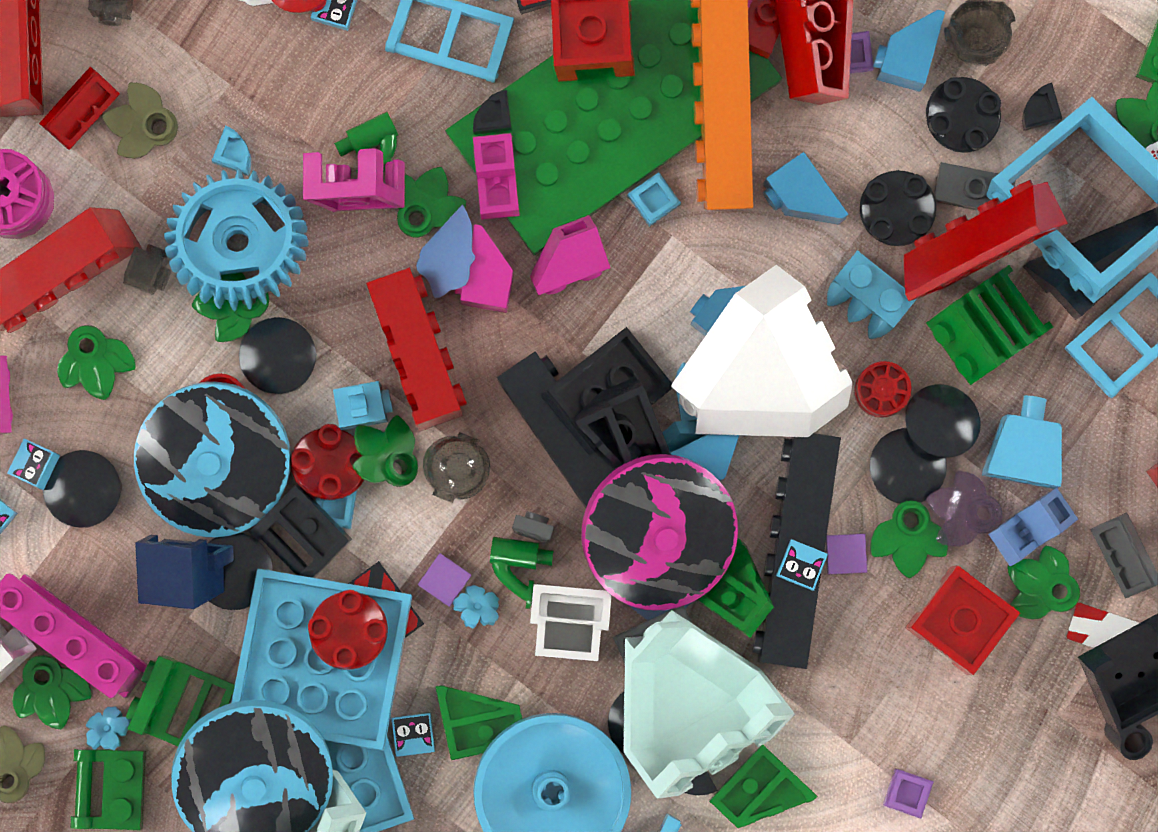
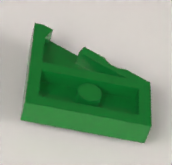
[696,538,774,638]
[435,685,523,761]
[709,745,818,828]

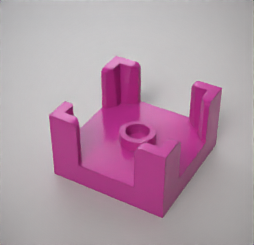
[303,148,405,212]

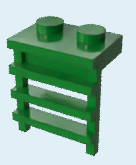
[926,265,1053,385]
[126,656,235,746]

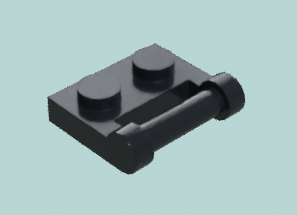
[249,484,352,578]

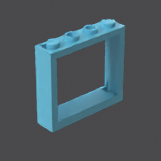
[986,97,1158,303]

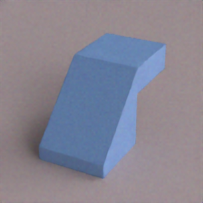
[988,488,1078,566]

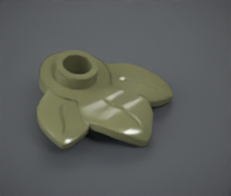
[102,82,178,159]
[0,726,45,803]

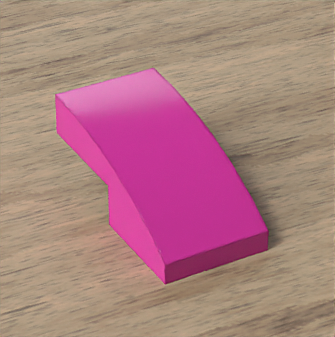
[473,133,520,220]

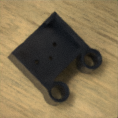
[1078,613,1158,760]

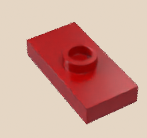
[748,0,780,59]
[39,67,120,150]

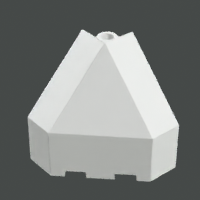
[671,265,853,437]

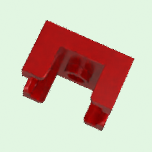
[551,0,635,82]
[905,565,1020,675]

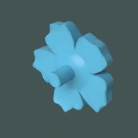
[453,585,499,628]
[86,706,131,751]

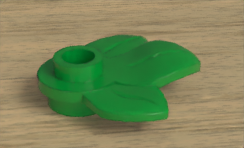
[1116,81,1158,148]
[397,167,467,238]
[192,272,269,342]
[57,325,136,400]
[352,415,418,487]
[870,501,948,578]
[1007,545,1080,620]
[12,655,92,730]

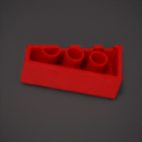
[776,0,853,105]
[0,207,142,333]
[366,267,467,431]

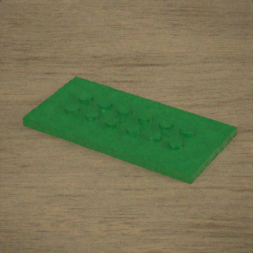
[445,0,782,256]

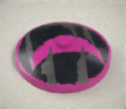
[581,454,738,611]

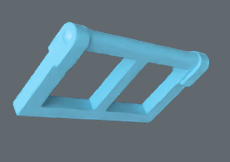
[385,0,514,83]
[1064,272,1158,399]

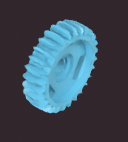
[164,168,309,311]

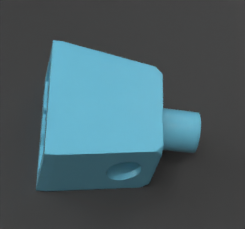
[982,395,1062,489]

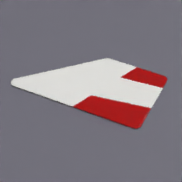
[1066,603,1139,648]

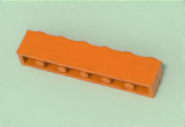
[691,0,753,210]

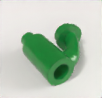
[334,111,399,173]
[490,537,554,609]

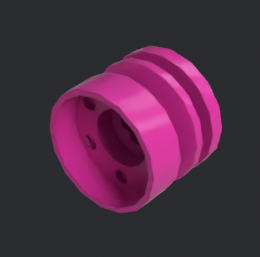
[0,149,54,239]

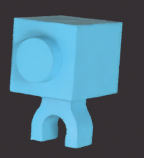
[333,381,393,430]

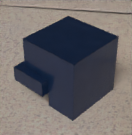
[135,534,234,609]

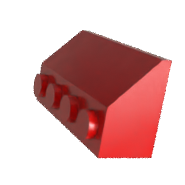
[0,0,44,117]
[904,180,1068,301]

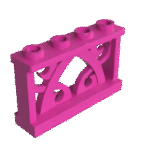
[0,573,148,698]

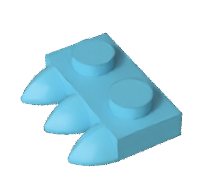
[827,250,916,339]

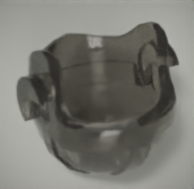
[944,0,1016,66]
[423,432,490,503]

